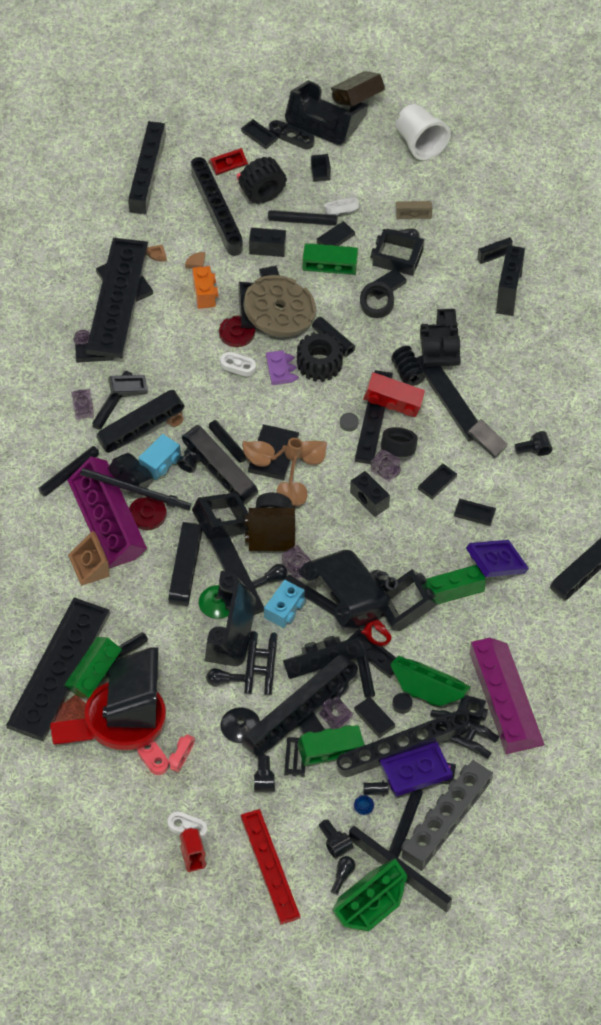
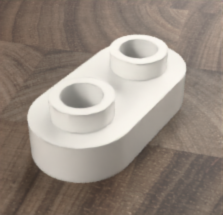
[324,198,359,215]
[220,352,256,376]
[167,812,207,840]

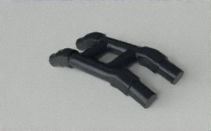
[244,631,278,695]
[430,710,499,759]

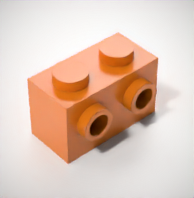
[192,266,218,309]

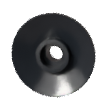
[220,707,260,743]

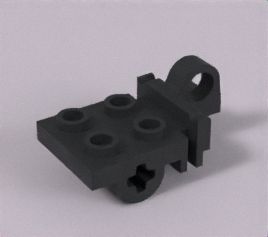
[420,309,461,367]

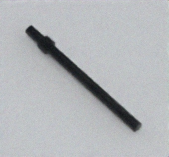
[80,468,191,510]

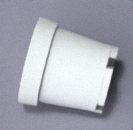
[395,104,451,160]

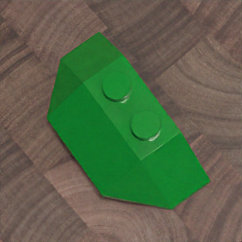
[391,655,471,707]
[332,859,407,931]

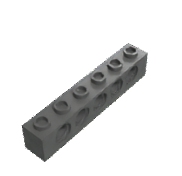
[401,760,493,871]

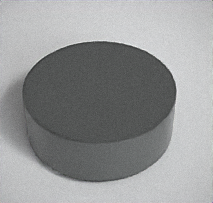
[340,413,359,432]

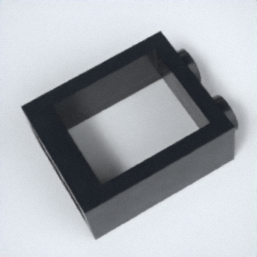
[370,229,425,276]
[192,492,249,539]
[384,569,437,631]

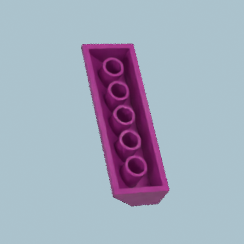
[67,456,147,569]
[469,637,544,754]

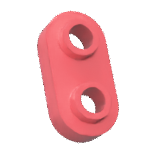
[168,734,195,772]
[137,740,169,775]

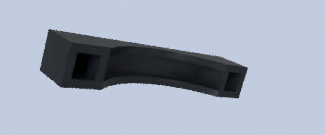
[128,121,166,215]

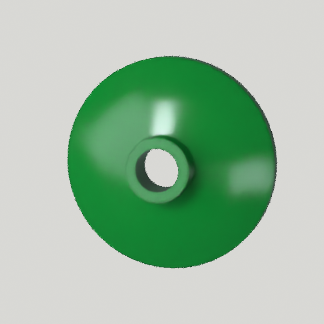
[198,585,229,619]

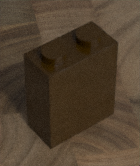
[331,71,386,106]
[245,508,295,551]

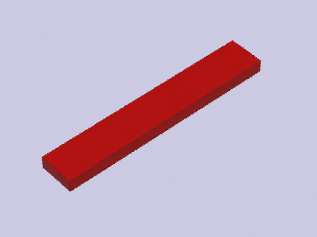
[240,809,301,925]

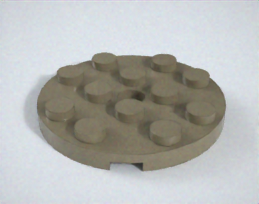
[243,275,316,337]

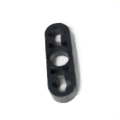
[269,120,315,149]

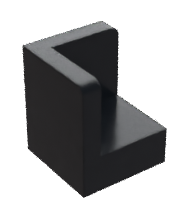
[311,154,331,182]

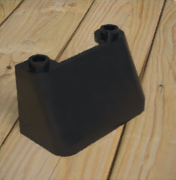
[285,80,368,145]
[299,550,390,629]
[205,571,256,666]
[103,647,159,728]

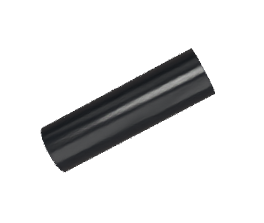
[312,316,355,357]

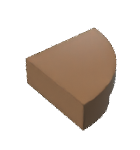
[147,244,167,262]
[185,252,206,269]

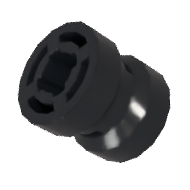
[177,447,200,473]

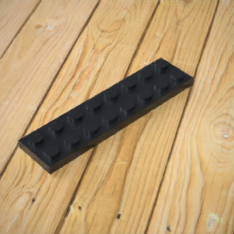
[86,237,148,358]
[6,597,110,742]

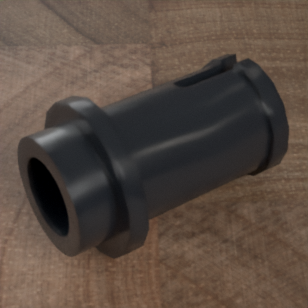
[363,780,389,797]

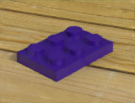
[466,540,529,577]
[380,742,453,797]

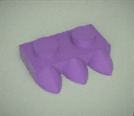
[266,350,299,385]

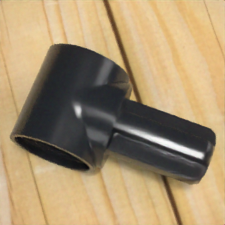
[514,431,553,456]
[254,754,275,792]
[319,819,353,859]

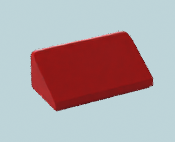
[208,148,248,175]
[50,718,93,745]

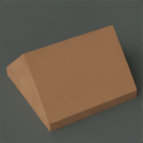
[68,531,110,585]

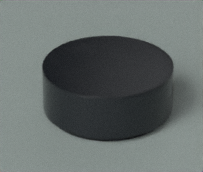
[392,693,413,714]

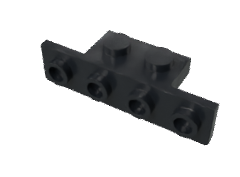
[283,636,365,679]

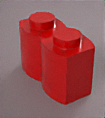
[179,828,206,872]

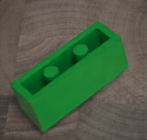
[302,243,358,275]
[426,564,486,605]
[64,637,122,698]
[298,725,365,766]

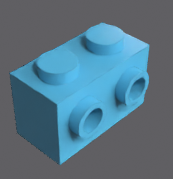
[138,434,181,480]
[264,580,306,628]

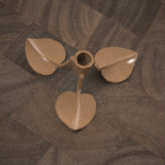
[242,438,327,506]

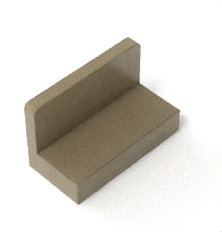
[395,201,432,219]

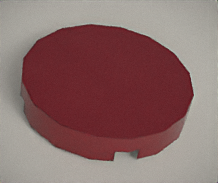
[219,316,255,348]
[129,497,167,530]

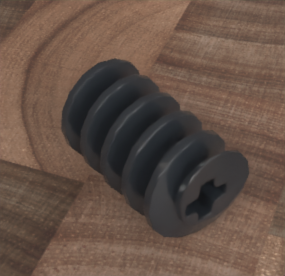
[391,345,425,386]

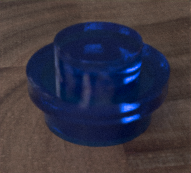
[354,795,374,815]

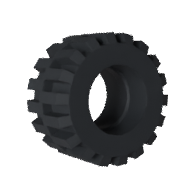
[238,157,287,204]
[297,332,343,382]

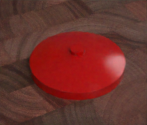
[85,682,166,750]

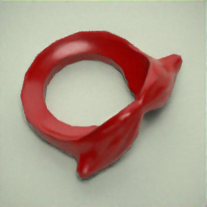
[361,620,392,646]

